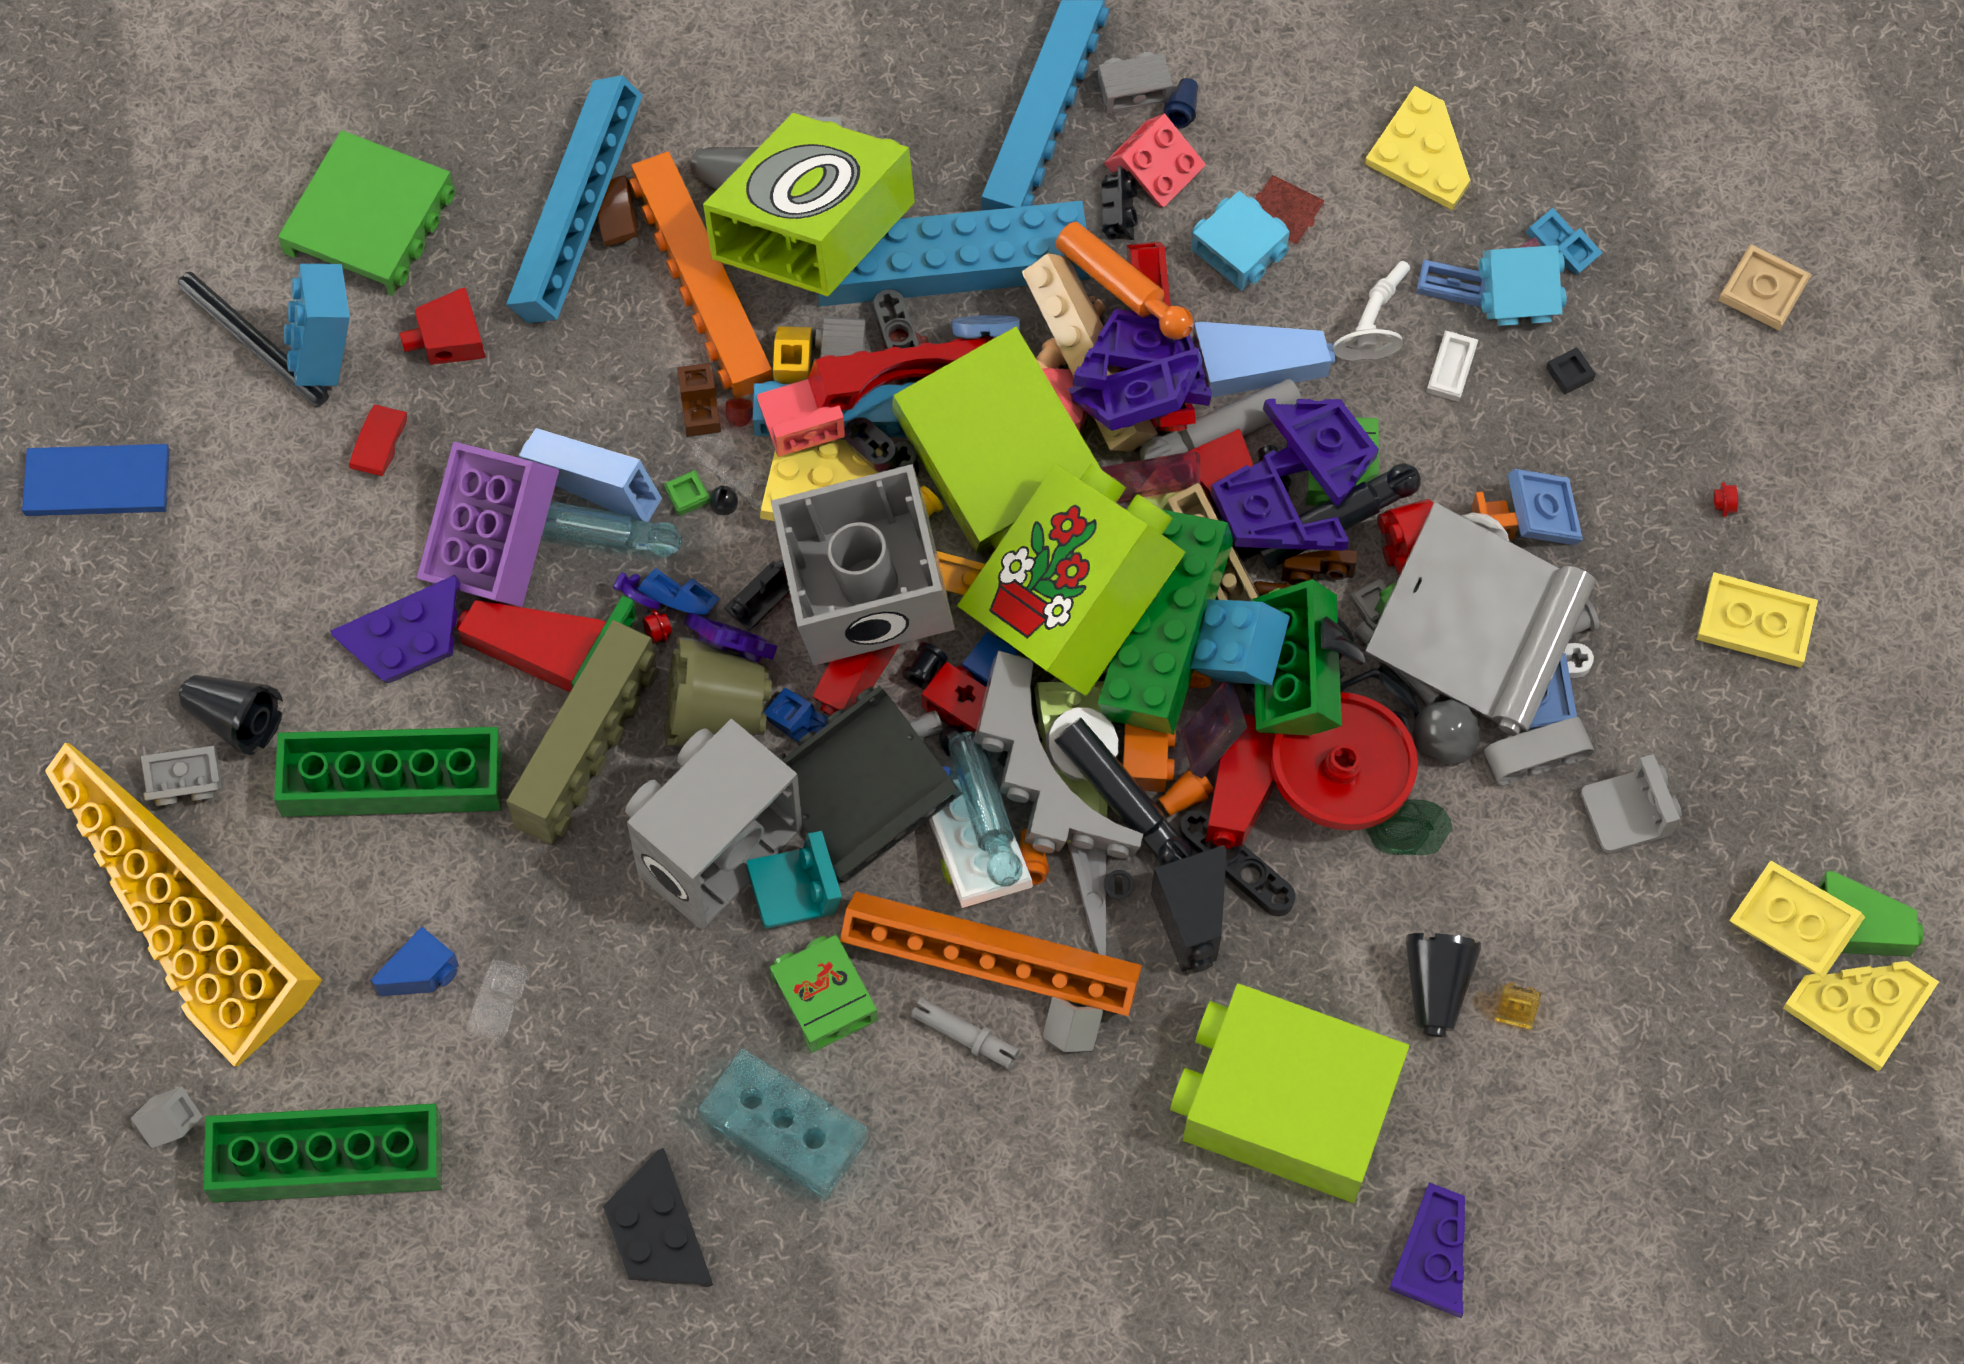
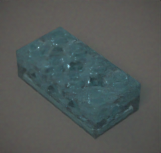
[698,1048,868,1201]

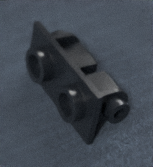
[1101,166,1138,240]
[724,560,790,631]

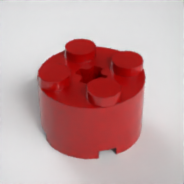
[1377,499,1434,576]

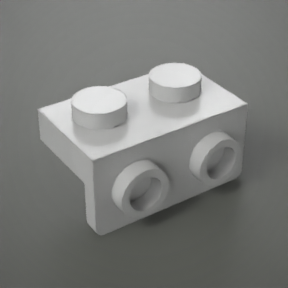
[141,745,222,806]

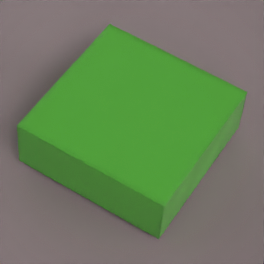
[664,470,710,516]

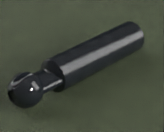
[1258,463,1421,570]
[1054,717,1192,866]

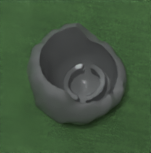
[1413,699,1480,765]

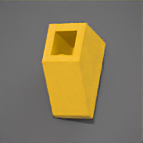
[773,326,812,384]

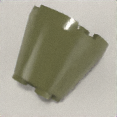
[664,637,772,747]

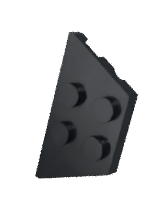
[603,1148,713,1287]

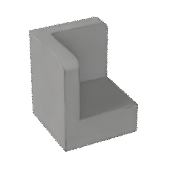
[1043,997,1103,1052]
[131,1086,203,1148]

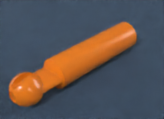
[1055,221,1194,340]

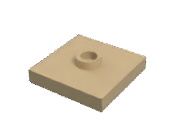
[1718,244,1812,331]

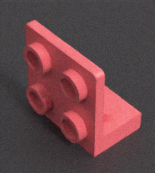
[1104,113,1205,208]
[757,379,845,457]

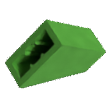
[1819,871,1924,957]

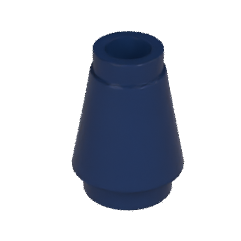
[1163,78,1198,128]

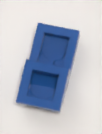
[638,568,720,615]
[763,688,828,742]

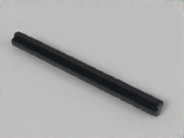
[178,272,329,407]

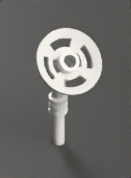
[1333,261,1410,361]

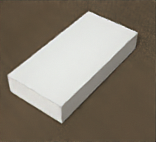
[1426,330,1478,402]

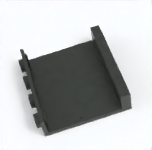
[777,685,962,882]

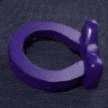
[613,572,662,609]

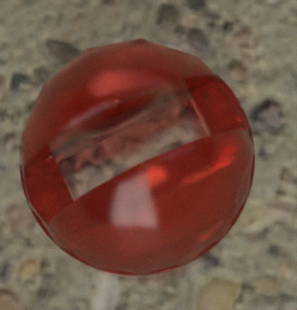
[725,398,753,427]

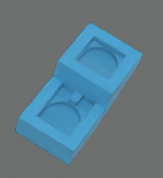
[1526,208,1603,275]

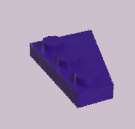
[1389,1182,1465,1318]

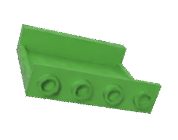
[278,130,455,296]

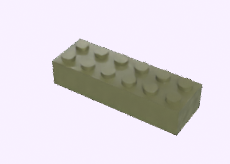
[507,620,658,846]

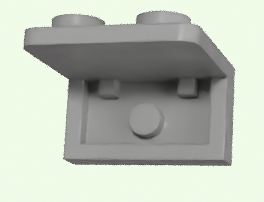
[1580,754,1682,853]

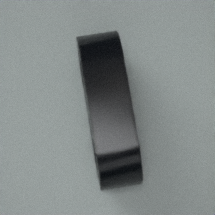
[844,417,901,472]

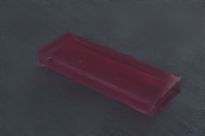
[1100,451,1200,501]

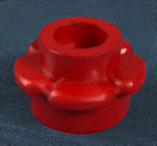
[1714,482,1738,517]
[642,609,672,644]

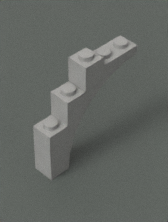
[973,651,1143,859]

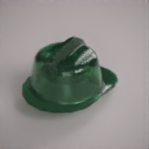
[1366,799,1453,855]

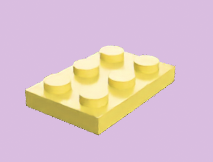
[1696,572,1818,668]
[1729,861,1865,979]

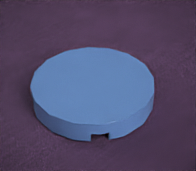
[951,315,1020,338]

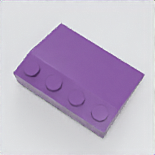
[417,441,559,607]

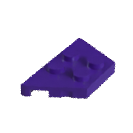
[1068,348,1202,431]
[1263,399,1379,506]
[330,575,460,684]
[684,612,778,662]

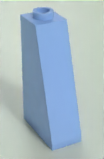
[1192,322,1335,397]
[519,428,662,526]

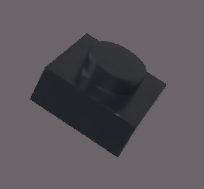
[1546,348,1596,395]

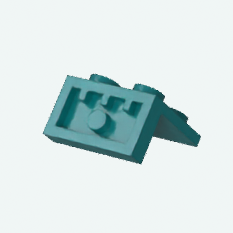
[746,831,842,929]

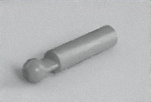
[1139,379,1302,473]

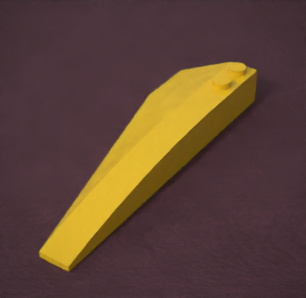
[45,743,323,1066]

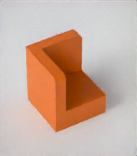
[1472,492,1518,540]

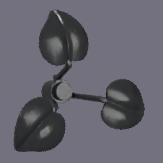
[1320,616,1419,719]

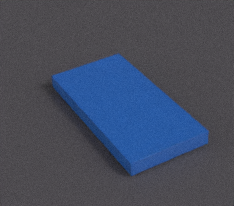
[22,444,170,516]

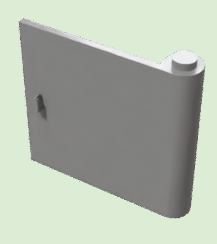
[1363,502,1596,736]

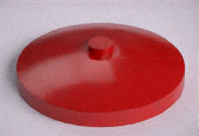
[1271,692,1418,830]

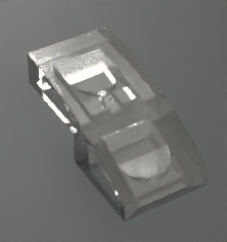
[466,959,529,1042]

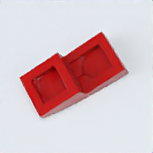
[349,404,407,477]

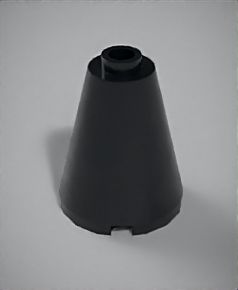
[179,675,283,755]
[1406,933,1481,1037]

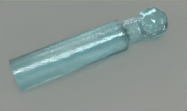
[542,501,682,557]
[948,731,1023,887]

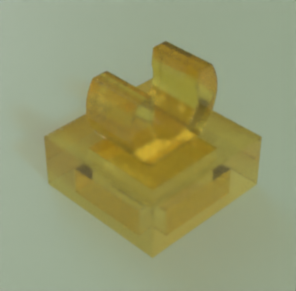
[1495,982,1541,1030]

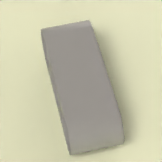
[1484,717,1595,786]

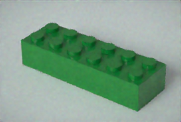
[1098,509,1234,735]
[274,727,503,817]
[204,1103,442,1203]

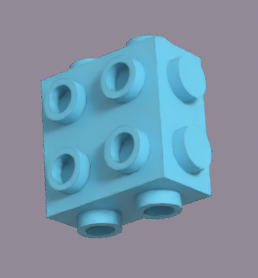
[1191,191,1290,291]
[1479,245,1567,326]

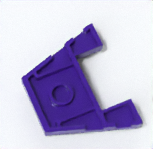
[1073,309,1212,406]
[1210,442,1349,551]

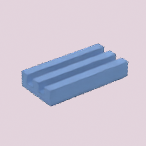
[1416,259,1485,307]

